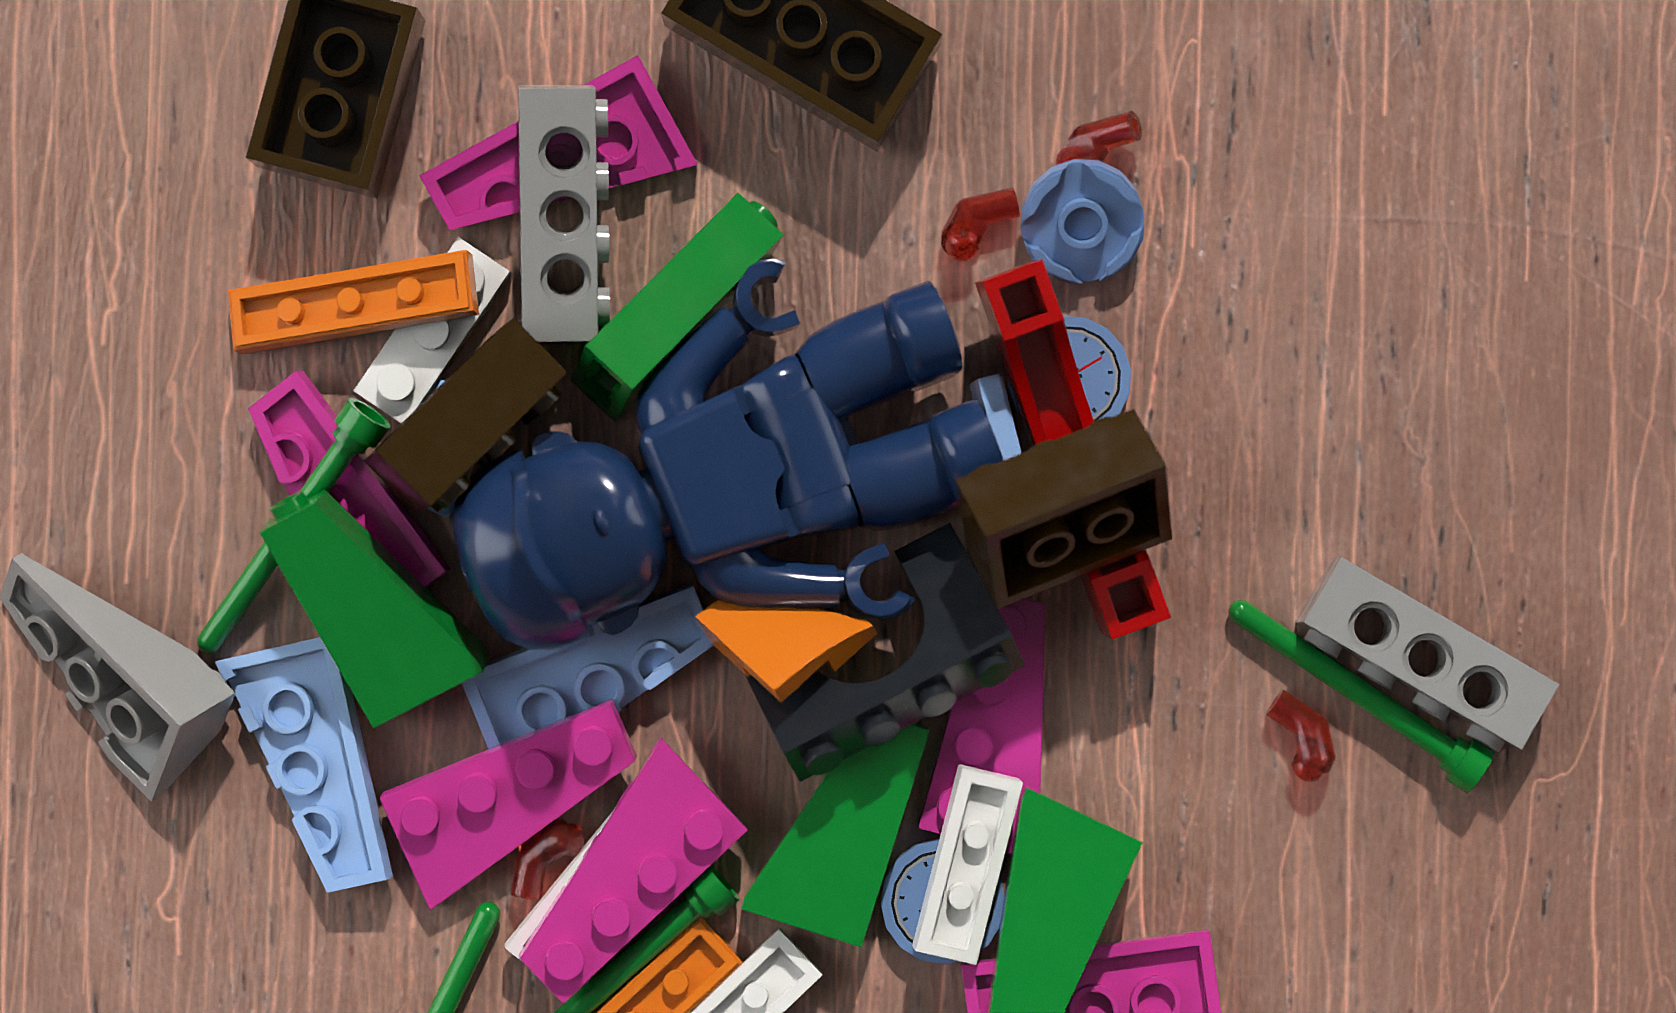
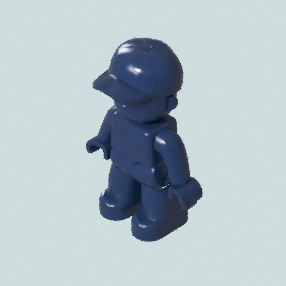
[453,258,1003,650]

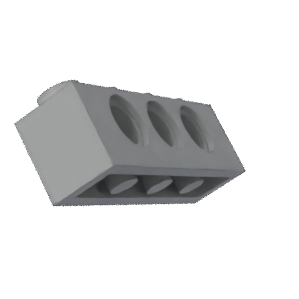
[518,85,610,342]
[1295,557,1560,753]

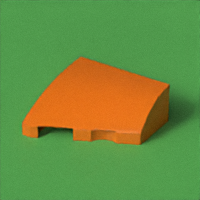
[695,600,877,702]

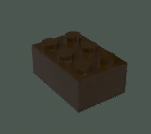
[246,0,425,199]
[363,317,567,514]
[956,409,1172,609]

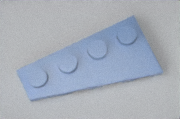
[462,583,714,749]
[214,637,393,893]

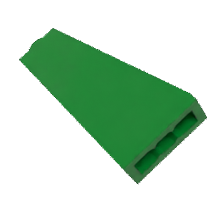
[570,192,784,422]
[259,490,490,729]
[741,721,930,947]
[987,788,1143,1013]

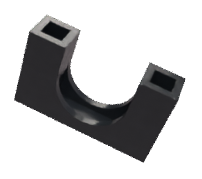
[745,522,1025,782]

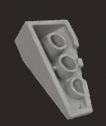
[0,553,235,802]

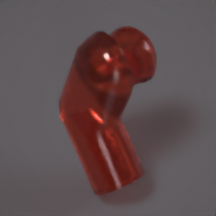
[1056,111,1142,165]
[941,187,1020,262]
[1266,690,1336,782]
[510,819,584,900]

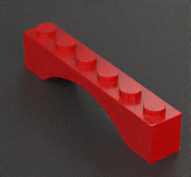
[975,259,1171,640]

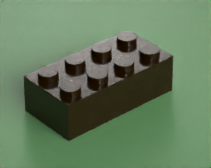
[661,0,943,152]

